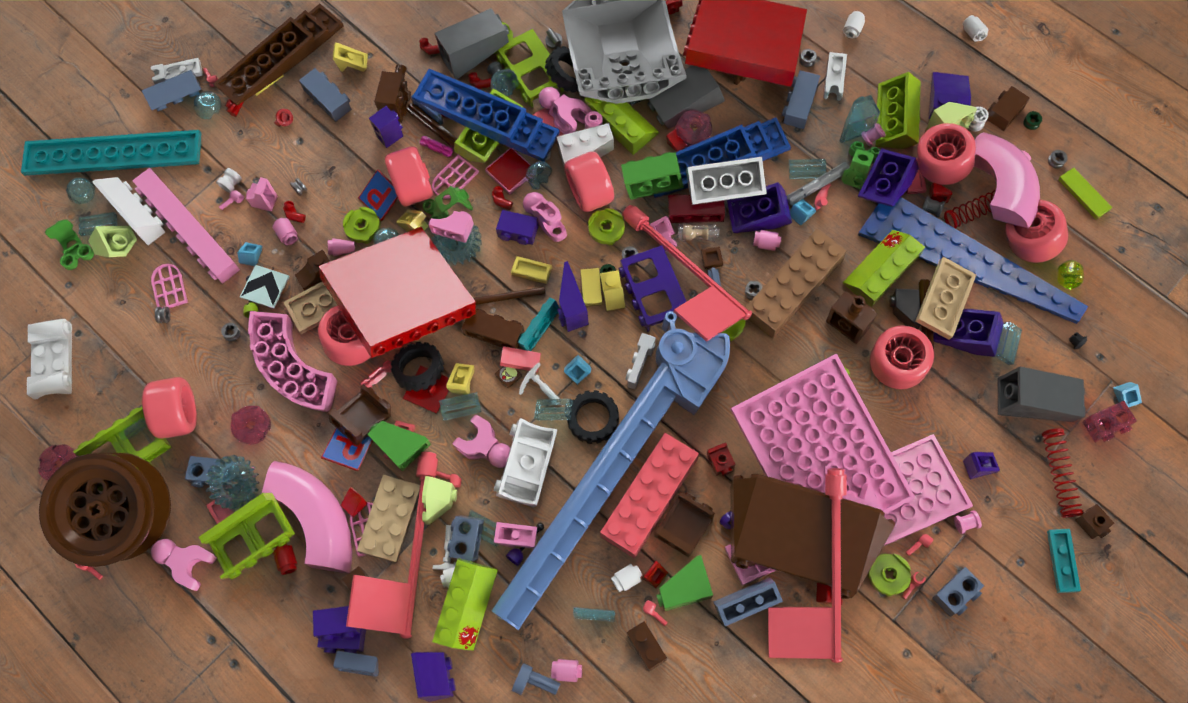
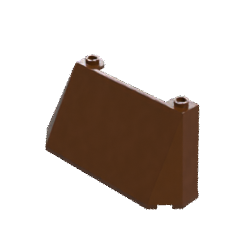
[730,474,895,599]

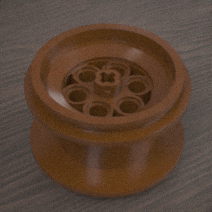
[39,452,171,567]

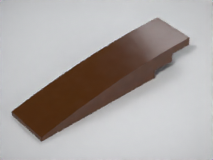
[213,3,344,105]

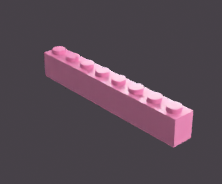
[132,168,240,284]

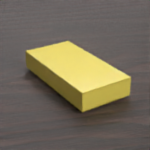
[511,256,552,284]
[581,268,602,306]

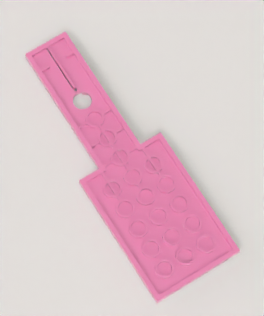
[725,434,973,586]

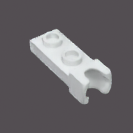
[823,52,847,101]
[151,58,203,85]
[625,333,656,389]

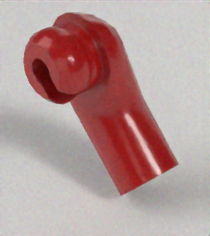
[419,38,440,55]
[468,72,493,89]
[492,186,513,210]
[283,201,306,223]

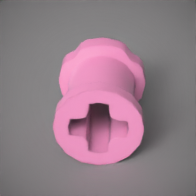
[861,123,886,146]
[954,510,982,534]

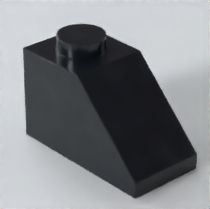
[889,289,921,329]

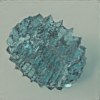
[432,225,482,266]
[205,455,260,510]

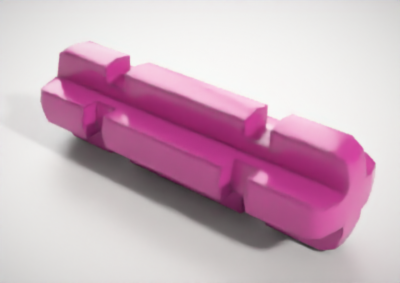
[420,136,453,157]

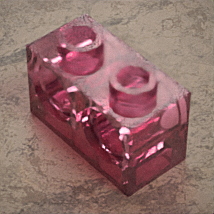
[1083,401,1137,443]

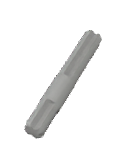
[787,162,850,205]

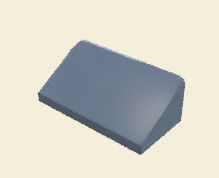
[333,651,379,677]

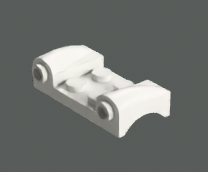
[27,319,72,400]
[493,418,557,507]

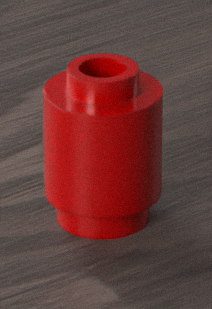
[273,544,298,575]

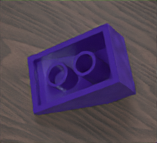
[928,72,971,119]
[858,148,919,207]
[727,182,792,233]
[557,261,589,332]
[933,309,1004,357]
[411,652,456,702]

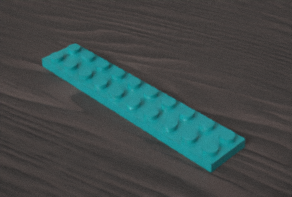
[21,130,202,176]

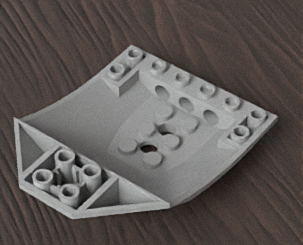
[562,0,686,104]

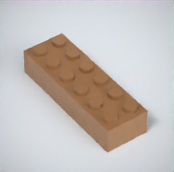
[745,229,847,339]

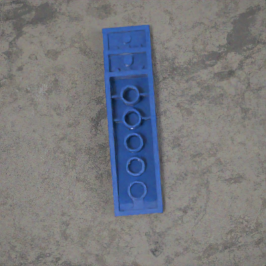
[412,69,560,162]
[654,117,791,198]

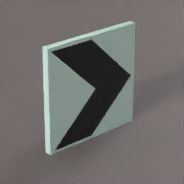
[240,265,290,309]

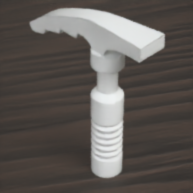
[519,363,561,405]
[432,525,456,570]

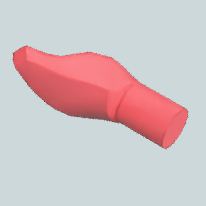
[815,183,831,210]

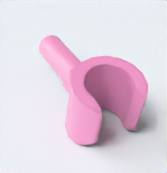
[219,190,244,210]

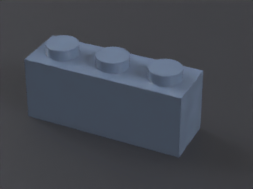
[299,68,352,122]
[141,70,202,112]
[782,70,820,129]
[713,577,783,626]

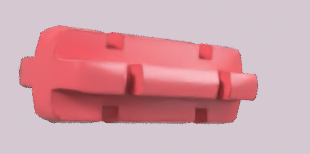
[360,360,392,388]

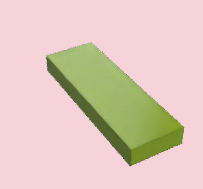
[1058,168,1112,220]

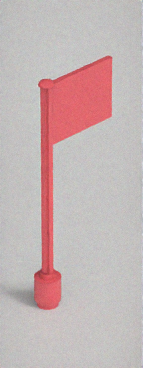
[622,205,752,342]
[346,452,438,639]
[768,468,847,663]

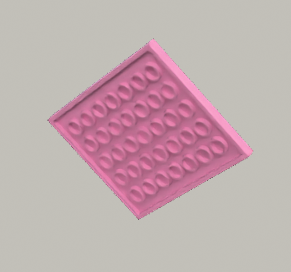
[730,354,915,514]

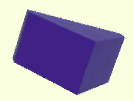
[963,452,1000,480]

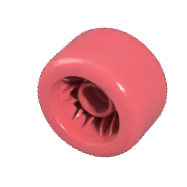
[917,123,976,185]
[385,146,433,206]
[564,151,614,212]
[1005,200,1068,263]
[318,305,371,366]
[870,326,934,389]
[142,377,197,439]

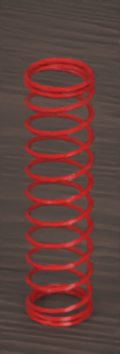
[944,190,996,229]
[1042,428,1084,518]

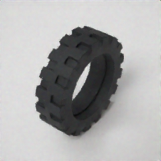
[545,46,579,93]
[391,342,444,391]
[567,390,619,444]

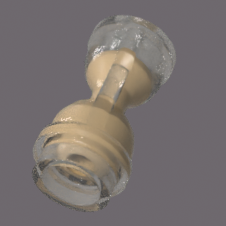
[678,223,719,242]

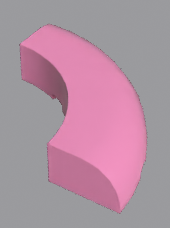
[974,132,1040,228]
[248,311,337,412]
[261,461,352,574]

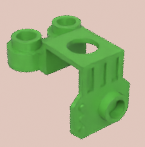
[841,141,881,189]
[423,186,473,220]
[45,219,94,270]

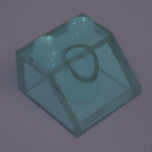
[839,95,880,143]

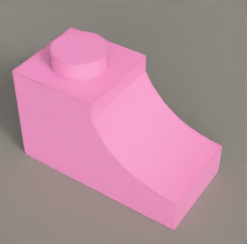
[246,177,278,212]
[428,211,474,243]

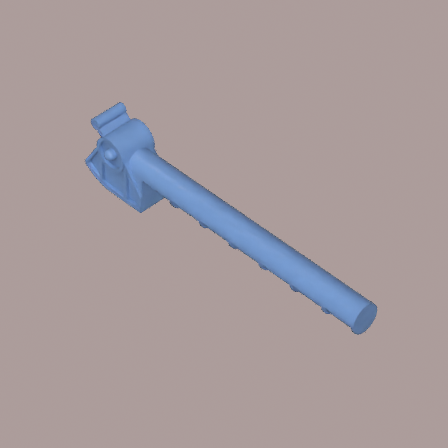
[491,311,730,630]

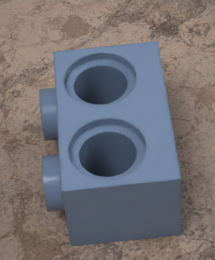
[185,456,235,490]
[447,515,484,561]
[932,567,984,617]

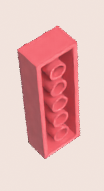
[600,433,699,559]

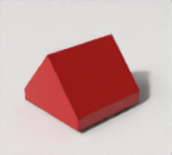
[642,561,668,589]

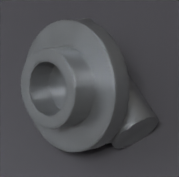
[545,28,563,49]

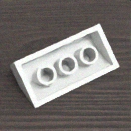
[686,157,767,205]
[92,177,165,245]

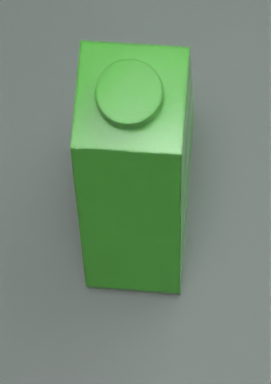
[367,421,431,471]
[656,555,713,611]

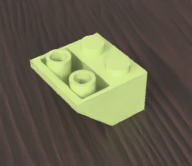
[925,102,977,131]

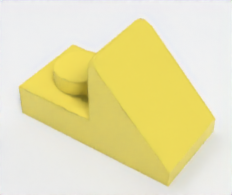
[333,42,368,72]
[396,209,428,232]
[600,270,625,311]
[446,363,474,395]

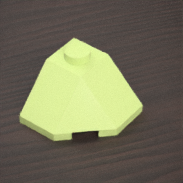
[88,226,137,257]
[422,476,457,525]

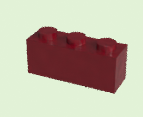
[668,194,725,224]

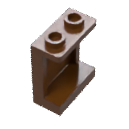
[328,384,391,446]
[654,492,715,558]

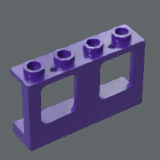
[618,245,687,332]

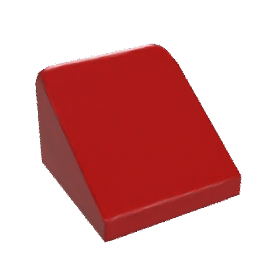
[666,126,692,152]
[929,183,952,203]
[340,487,368,518]
[816,582,842,605]

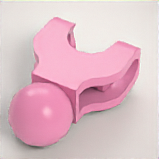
[539,87,592,134]
[523,192,567,242]
[452,415,510,468]
[151,539,217,591]

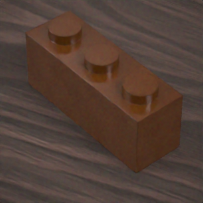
[462,309,525,349]

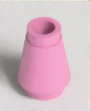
[328,238,355,256]

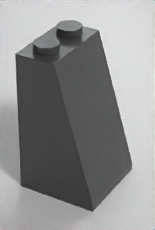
[435,8,509,79]
[647,65,725,129]
[998,367,1086,422]

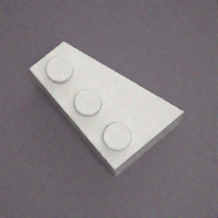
[557,123,614,166]

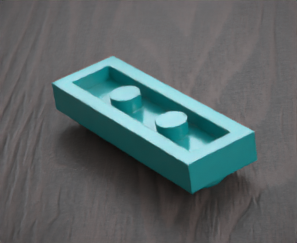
[518,297,560,351]
[1047,529,1081,593]

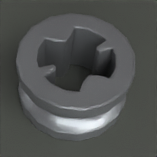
[800,49,817,67]
[1048,150,1068,168]
[290,178,307,196]
[622,246,638,265]
[745,281,762,300]
[155,307,170,323]
[221,323,240,342]

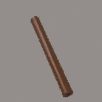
[473,287,546,305]

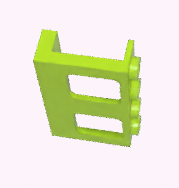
[496,29,565,108]
[73,407,172,491]
[199,493,295,580]

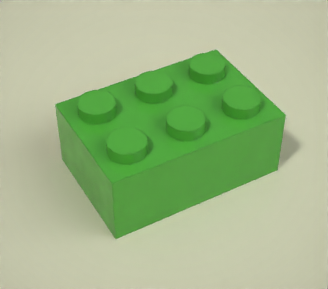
[621,152,684,200]

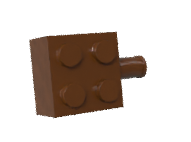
[374,64,411,123]
[826,291,877,344]

